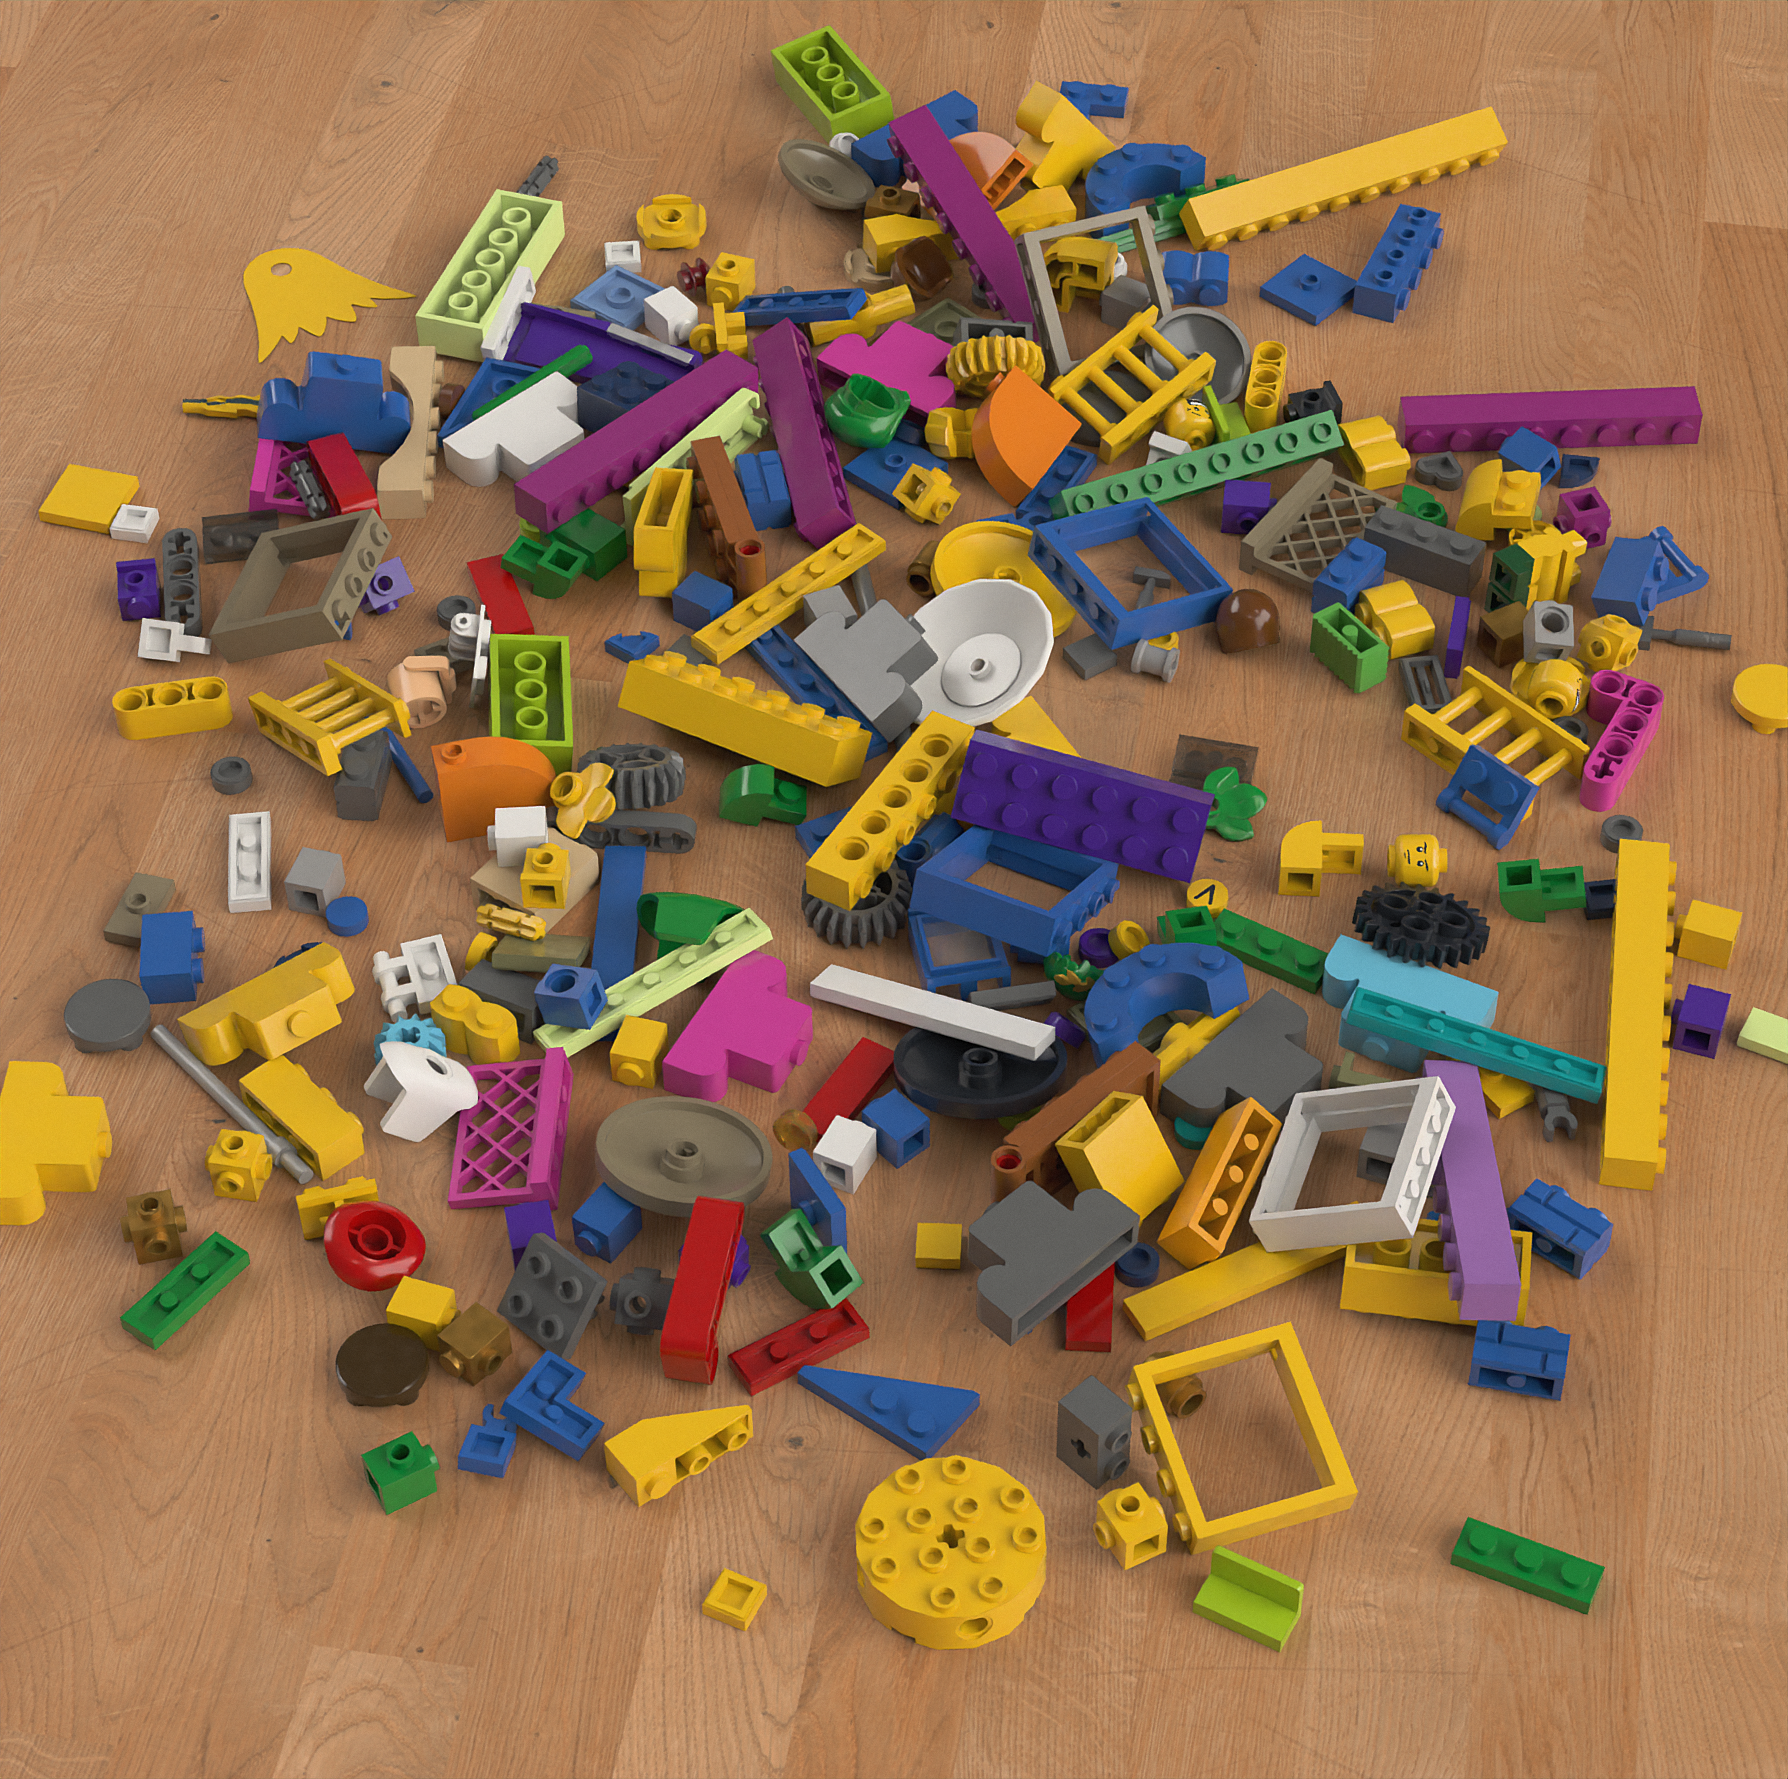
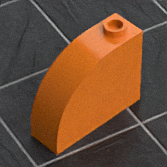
[901,132,1034,220]
[971,365,1082,508]
[431,736,557,843]

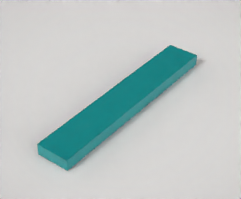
[1345,987,1607,1104]

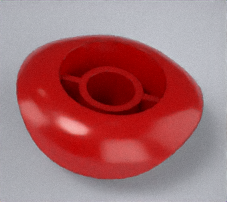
[324,1200,426,1292]

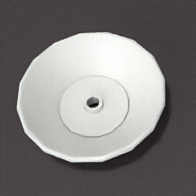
[911,579,1054,727]

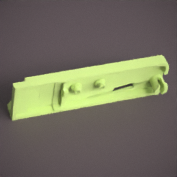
[621,388,769,547]

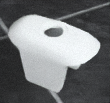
[364,1042,478,1142]

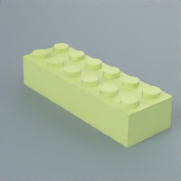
[415,189,565,363]

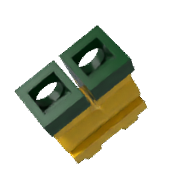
[1484,527,1587,613]

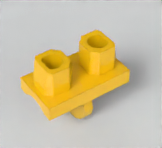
[689,302,748,360]
[296,1176,379,1240]

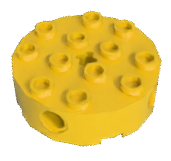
[855,1455,1047,1650]

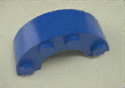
[1085,143,1206,239]
[1084,943,1249,1068]

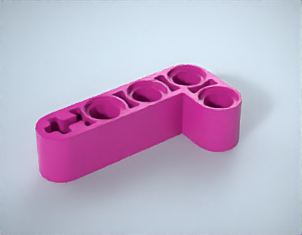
[1579,670,1664,812]

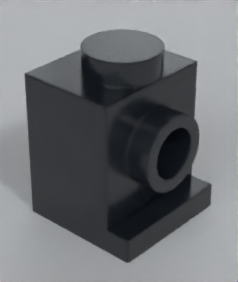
[1283,380,1343,425]

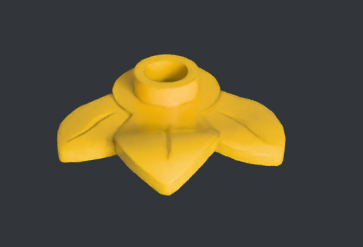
[550,763,616,839]

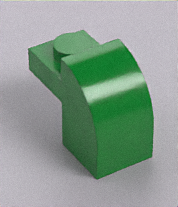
[1157,905,1217,946]
[760,1209,864,1309]

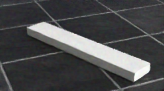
[810,964,1055,1061]

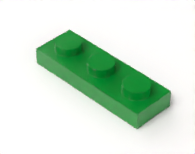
[1145,174,1250,220]
[1214,908,1329,995]
[120,1231,250,1350]
[1450,1517,1605,1615]

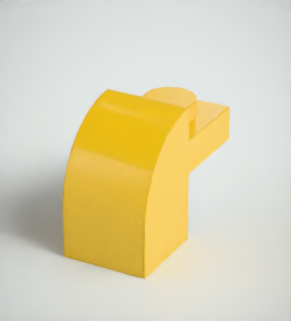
[1278,821,1364,897]

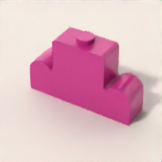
[816,321,957,428]
[662,950,813,1102]

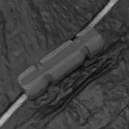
[516,155,559,197]
[290,460,331,520]

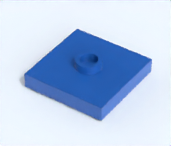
[1259,254,1357,326]
[843,435,948,510]
[788,1148,847,1254]

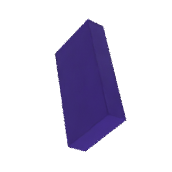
[1444,596,1471,679]

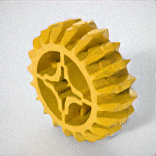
[946,334,1045,400]

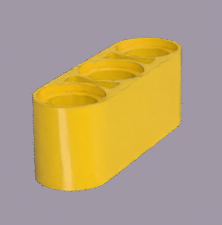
[1244,341,1287,434]
[112,676,233,740]

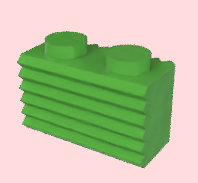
[1310,602,1390,693]

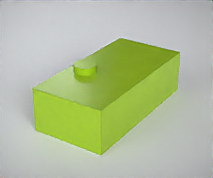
[770,25,895,144]
[488,634,573,776]

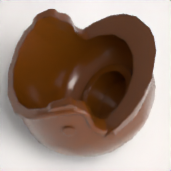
[890,235,954,302]
[1213,589,1280,654]

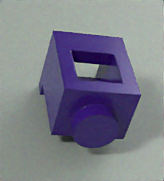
[116,558,161,621]

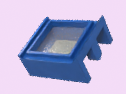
[908,908,1011,1002]

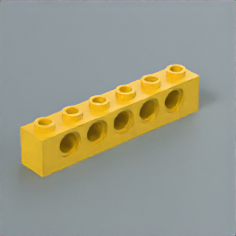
[805,710,975,911]

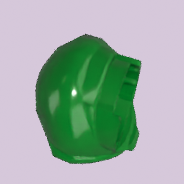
[824,374,911,448]

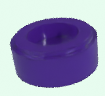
[1078,928,1119,969]
[1043,1011,1087,1049]

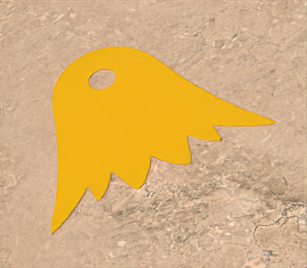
[243,248,416,363]

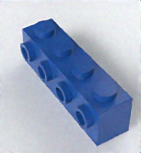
[1353,204,1444,323]

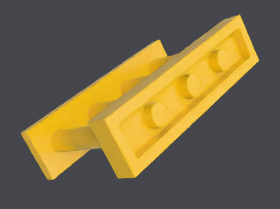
[1048,305,1216,466]
[248,658,412,776]
[1401,666,1590,823]

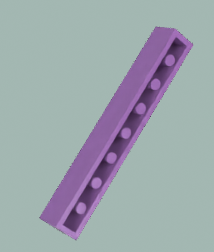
[1415,1060,1521,1321]

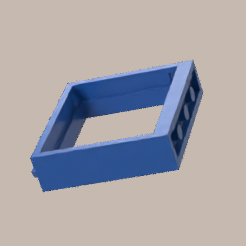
[1028,497,1233,650]
[910,824,1120,957]

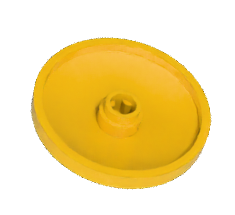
[930,521,1078,638]

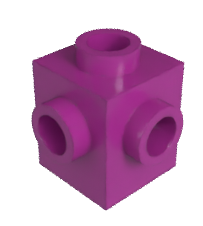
[1553,486,1612,549]

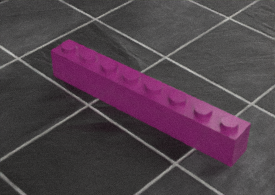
[887,104,1059,343]
[752,317,856,550]
[514,349,759,534]
[1397,386,1703,454]

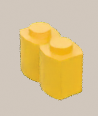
[1337,415,1411,490]
[1355,580,1435,660]
[430,984,520,1065]

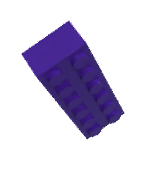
[950,730,1215,883]

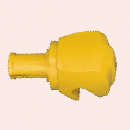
[924,407,978,459]

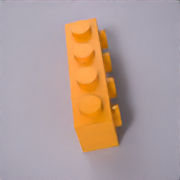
[1156,1097,1283,1270]

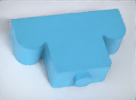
[1322,934,1499,1073]

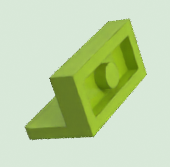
[1202,385,1251,445]
[1192,1545,1304,1652]

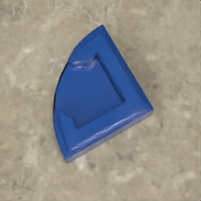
[604,631,660,664]

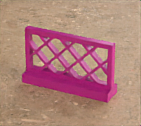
[248,438,337,520]
[448,1047,574,1210]

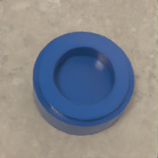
[326,896,369,937]

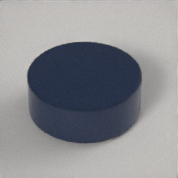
[894,419,927,447]
[1114,1242,1160,1288]

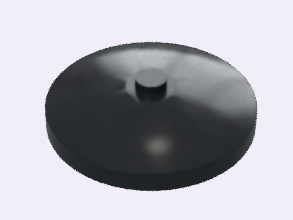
[893,1014,1067,1119]

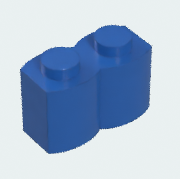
[1162,250,1229,306]

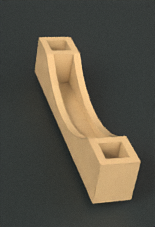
[377,346,444,519]

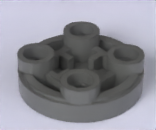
[64,979,152,1053]

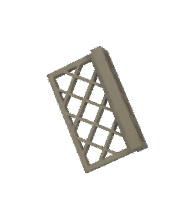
[1239,458,1397,593]

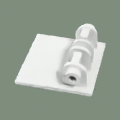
[448,605,491,708]

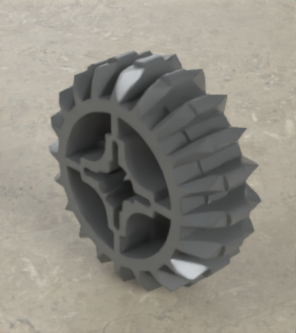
[577,743,686,810]
[801,860,913,949]

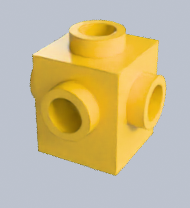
[892,463,961,525]
[1577,614,1643,672]
[205,1129,273,1202]
[1093,1482,1168,1570]

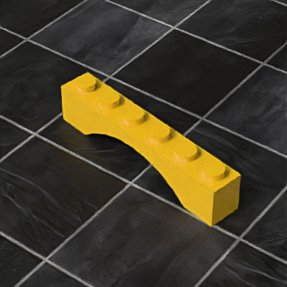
[863,185,1077,273]

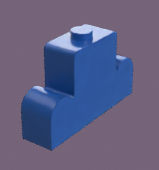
[851,90,978,188]
[257,351,411,454]

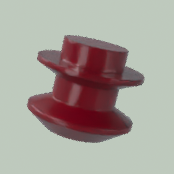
[677,257,710,297]

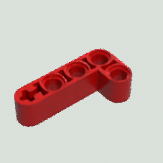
[306,432,382,520]
[660,1195,745,1385]

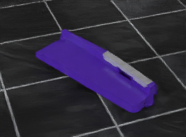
[503,302,704,384]

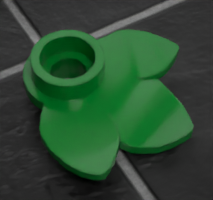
[1374,485,1448,528]
[1201,767,1268,842]

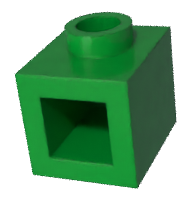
[361,1431,440,1515]

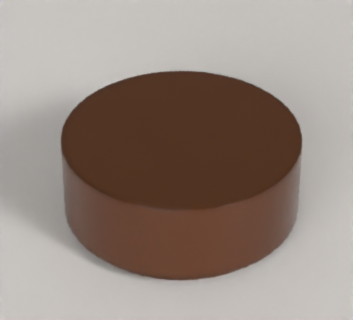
[438,383,465,420]

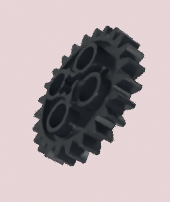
[1352,882,1490,969]

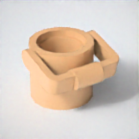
[387,656,457,729]

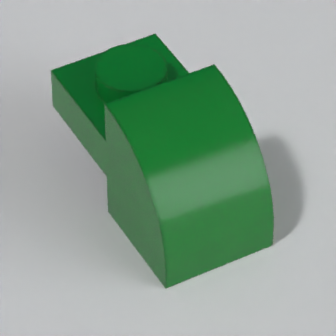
[500,534,589,599]
[719,764,807,827]
[1497,858,1586,923]

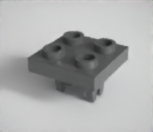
[497,1233,608,1360]

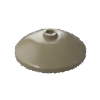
[778,139,875,210]

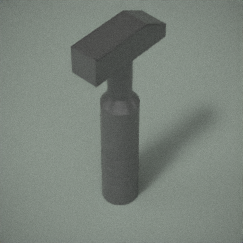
[1133,566,1171,610]
[1638,616,1732,651]

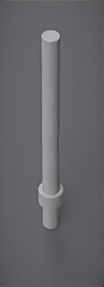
[151,1025,314,1184]

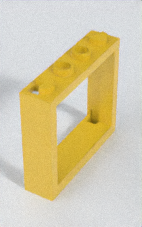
[1125,1322,1358,1555]

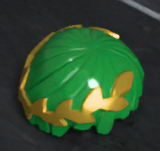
[1043,951,1104,1001]

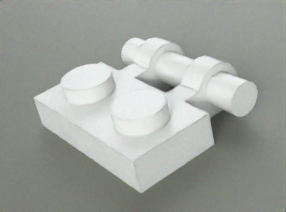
[372,934,457,1023]

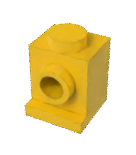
[520,843,571,909]

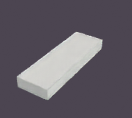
[480,266,536,360]
[228,811,272,913]

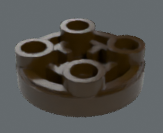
[335,1323,429,1407]

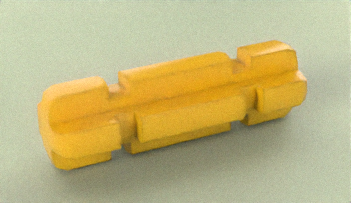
[476,903,546,941]

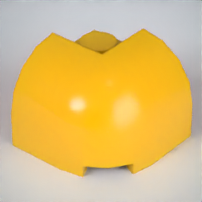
[1043,236,1118,313]

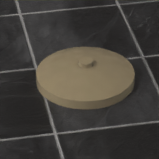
[595,1096,773,1218]

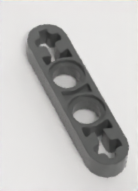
[162,528,203,637]
[545,806,697,854]

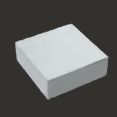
[604,241,641,273]
[110,504,159,543]

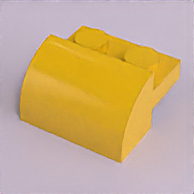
[1455,459,1541,540]

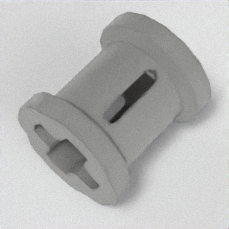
[1131,638,1180,683]

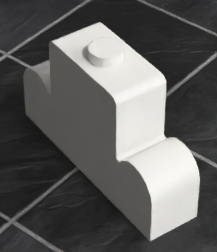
[443,371,584,487]

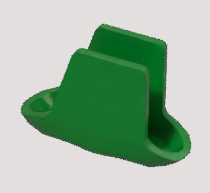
[636,892,745,983]

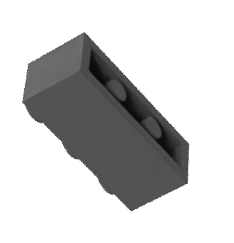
[1364,505,1486,597]

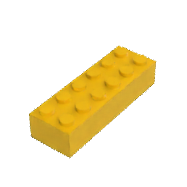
[617,651,872,787]

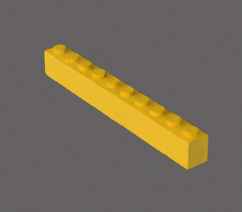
[1179,106,1508,251]
[1599,839,1677,1191]

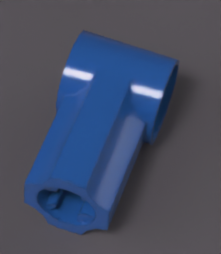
[896,811,964,888]

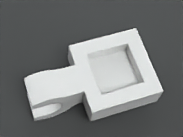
[138,618,212,662]

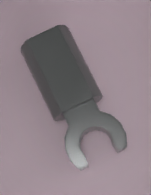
[1531,1083,1578,1142]

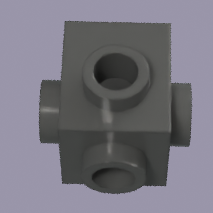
[610,1267,675,1335]

